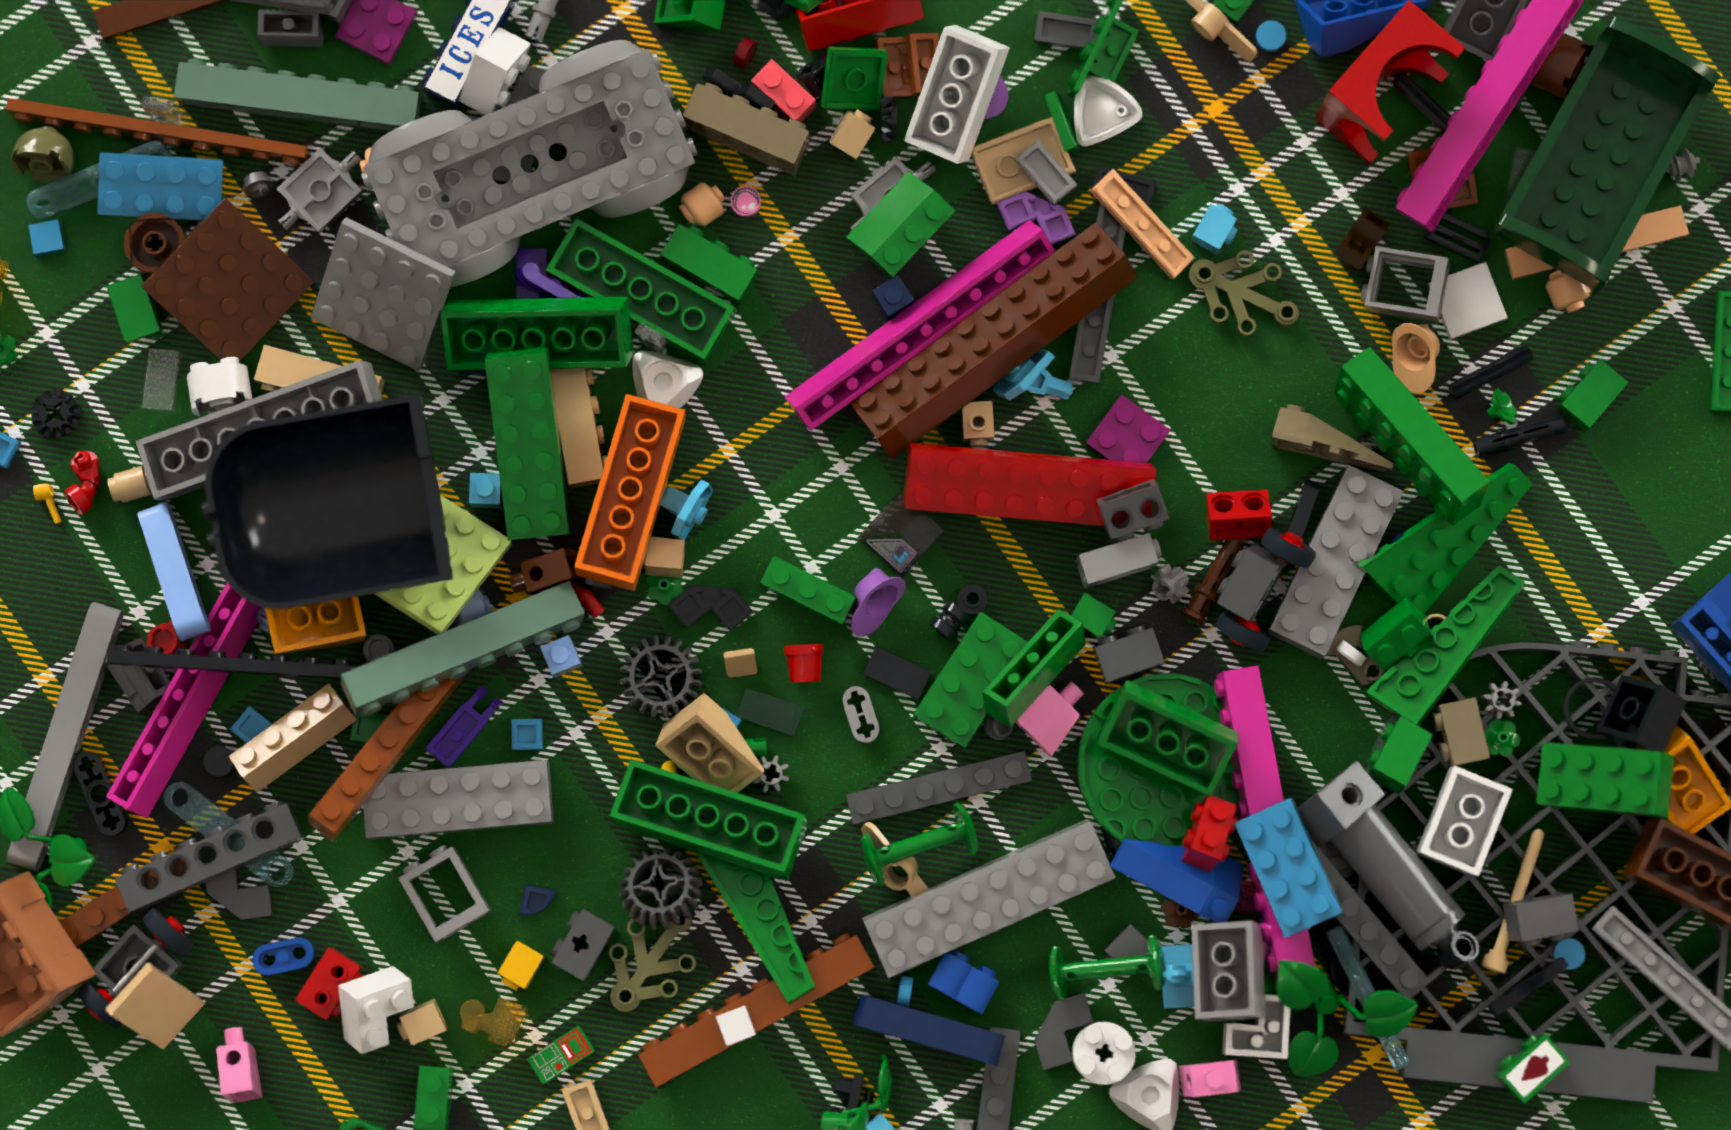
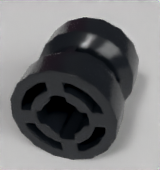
[929,600,972,643]

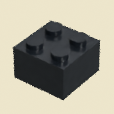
[1596,675,1687,752]

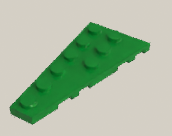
[1356,463,1533,614]

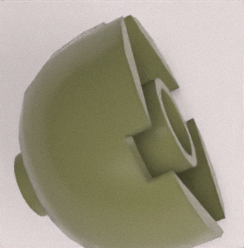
[11,126,74,183]

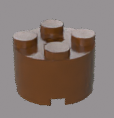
[1532,33,1594,100]
[124,213,188,277]

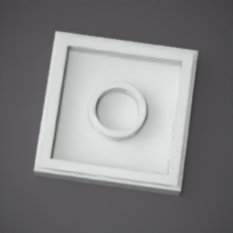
[1428,262,1508,340]

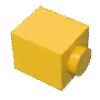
[498,941,546,991]

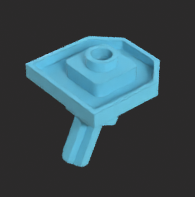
[993,349,1073,401]
[661,479,713,540]
[1162,944,1195,1009]

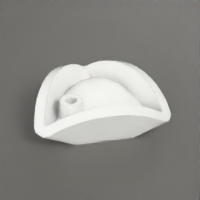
[1074,76,1142,146]
[633,351,703,408]
[1109,1059,1179,1130]

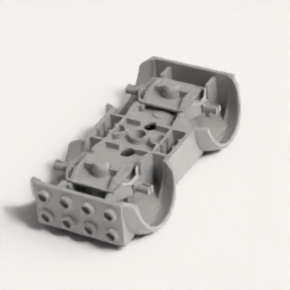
[361,40,698,287]

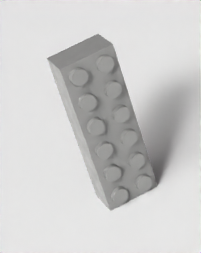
[1267,465,1404,659]
[363,760,554,839]

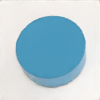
[1255,21,1286,52]
[1552,938,1585,970]
[897,976,913,1008]

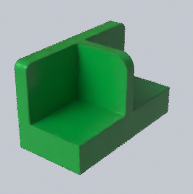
[107,274,165,343]

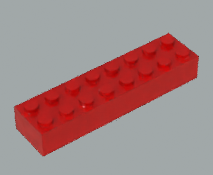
[903,442,1156,530]

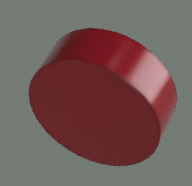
[733,37,757,69]

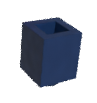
[871,275,914,321]

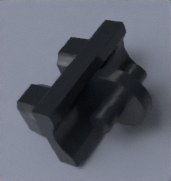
[830,1075,881,1123]

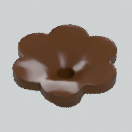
[1161,898,1199,929]

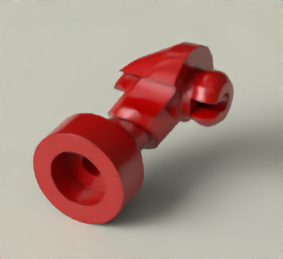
[63,451,101,515]

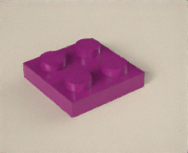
[335,0,418,65]
[1085,394,1170,463]

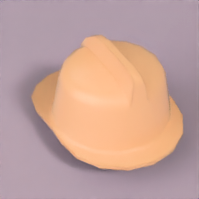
[1392,323,1440,393]

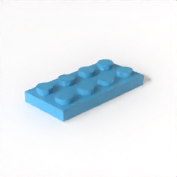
[97,152,223,220]
[1234,798,1343,938]

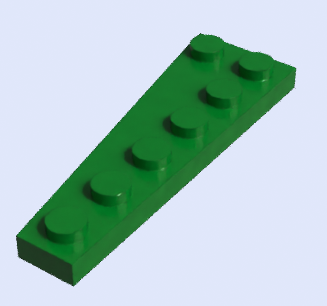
[1366,566,1525,726]
[695,852,816,1005]

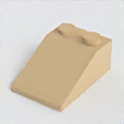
[655,693,764,793]

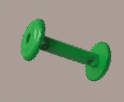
[860,803,978,886]
[1049,936,1165,1001]

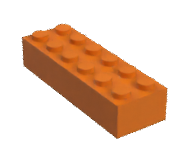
[574,394,686,591]

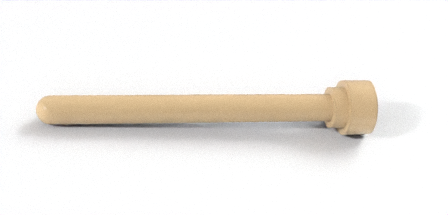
[1481,829,1544,974]

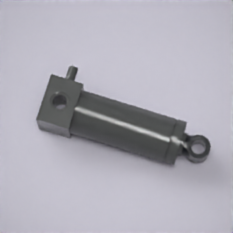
[1297,761,1479,970]

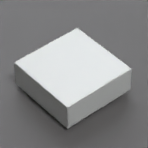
[716,1005,756,1046]

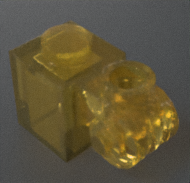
[460,997,530,1047]

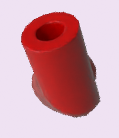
[571,583,605,618]

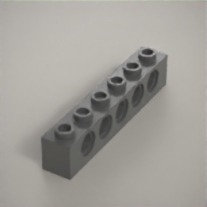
[114,800,305,913]

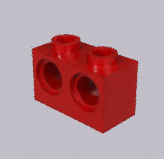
[1206,489,1272,541]

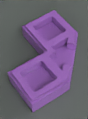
[997,191,1076,246]

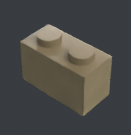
[1432,697,1490,767]

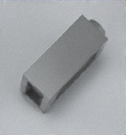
[1361,246,1450,323]
[1075,533,1162,589]
[398,845,492,943]

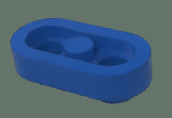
[252,938,315,975]

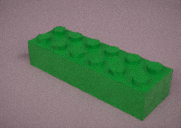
[546,218,736,365]
[440,297,633,370]
[1334,346,1490,526]
[485,347,571,541]
[610,759,808,881]

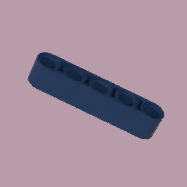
[852,994,1005,1066]

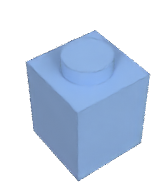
[540,635,583,678]

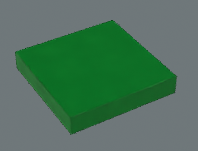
[820,47,888,110]

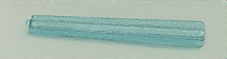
[1327,926,1410,1070]

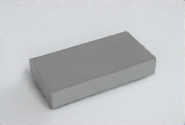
[1015,139,1077,206]

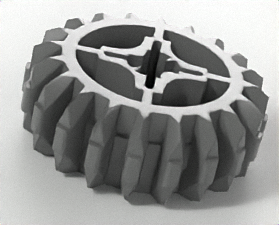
[619,635,702,718]
[619,847,703,930]

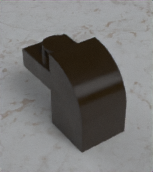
[1334,207,1391,270]

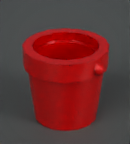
[147,620,188,654]
[784,644,824,683]

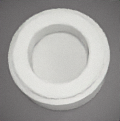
[1336,640,1367,667]

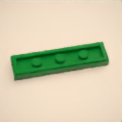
[1710,290,1731,413]

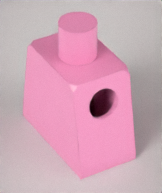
[1015,682,1084,757]
[217,1027,263,1103]
[1179,1059,1241,1097]

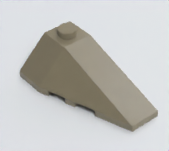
[1272,404,1394,474]

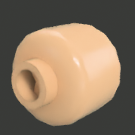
[679,182,726,227]
[1546,270,1590,313]

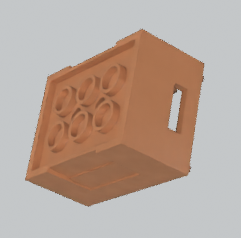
[0,871,96,1038]

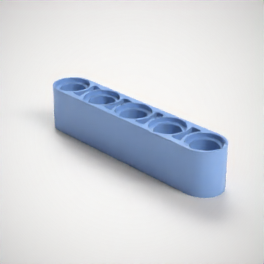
[137,501,211,642]

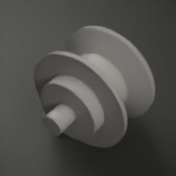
[1666,148,1700,181]

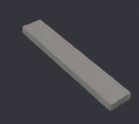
[1591,906,1731,1053]

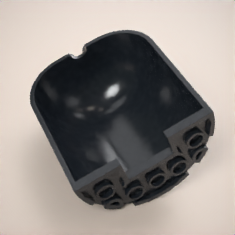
[202,394,453,609]

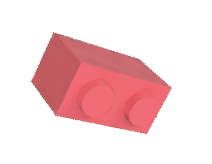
[751,59,816,123]

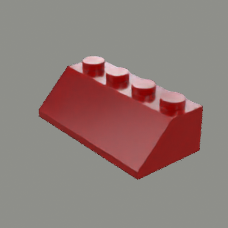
[794,0,924,51]

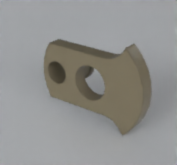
[1327,625,1384,686]

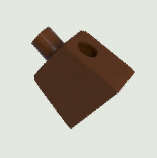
[510,548,586,594]

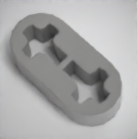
[842,686,879,744]

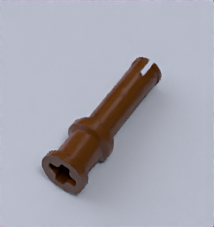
[1180,539,1245,626]

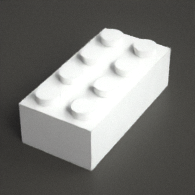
[904,25,1010,164]

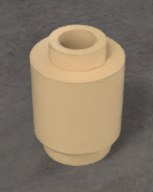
[108,466,152,503]

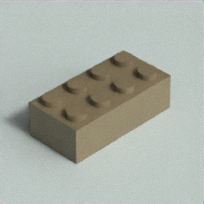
[682,83,810,176]

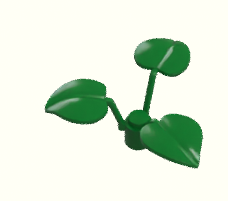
[0,787,95,908]
[1276,960,1417,1077]
[821,1054,892,1130]

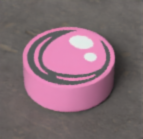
[731,186,761,218]

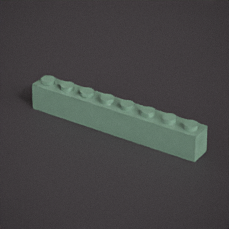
[174,59,422,131]
[340,581,585,716]

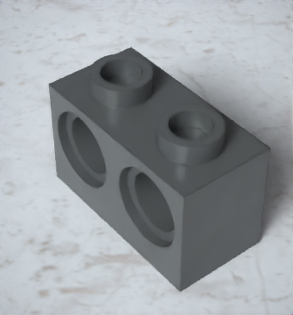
[1096,479,1170,541]

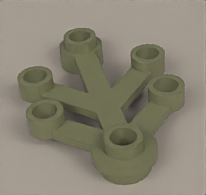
[1189,250,1299,337]
[609,913,696,1012]

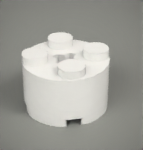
[187,357,253,417]
[1071,1022,1136,1085]

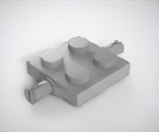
[277,147,364,234]
[850,156,936,230]

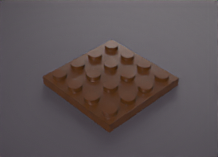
[141,197,315,362]

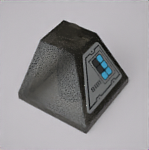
[857,494,944,579]

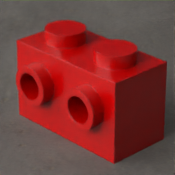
[1181,795,1238,872]
[295,947,364,1020]

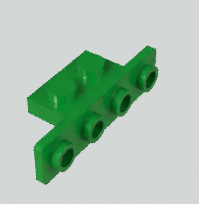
[1066,0,1139,97]

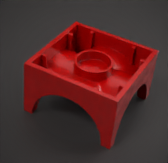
[1314,0,1465,165]

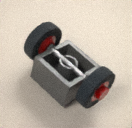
[1216,528,1316,651]
[77,908,194,1029]

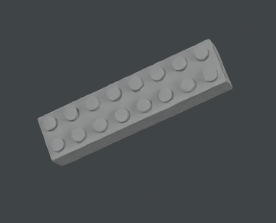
[136,360,383,501]
[862,819,1115,978]

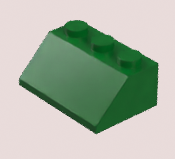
[654,0,725,32]
[846,171,955,279]

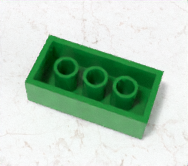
[913,611,1028,750]
[1098,680,1239,797]
[1536,742,1674,818]

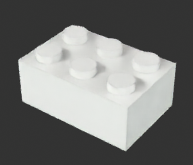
[1415,766,1513,877]

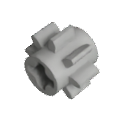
[1151,564,1190,604]
[1481,681,1522,720]
[753,755,789,793]

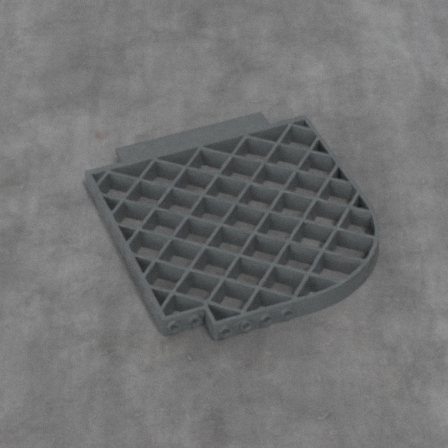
[1342,641,1731,1103]

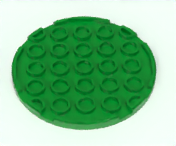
[1077,673,1240,847]

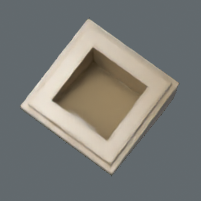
[723,648,757,678]

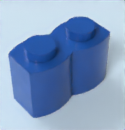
[927,949,1000,1014]

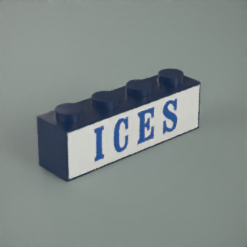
[422,0,515,110]

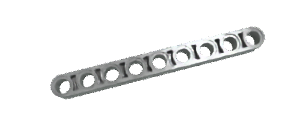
[7,602,124,872]

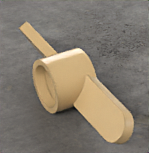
[1185,0,1257,61]
[861,822,929,896]

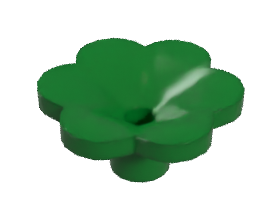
[1487,389,1517,425]
[646,575,683,605]
[1484,719,1521,757]

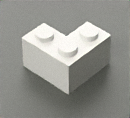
[459,27,531,115]
[338,966,414,1054]
[1222,994,1290,1059]

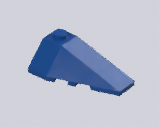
[1295,0,1431,57]
[1110,838,1244,923]

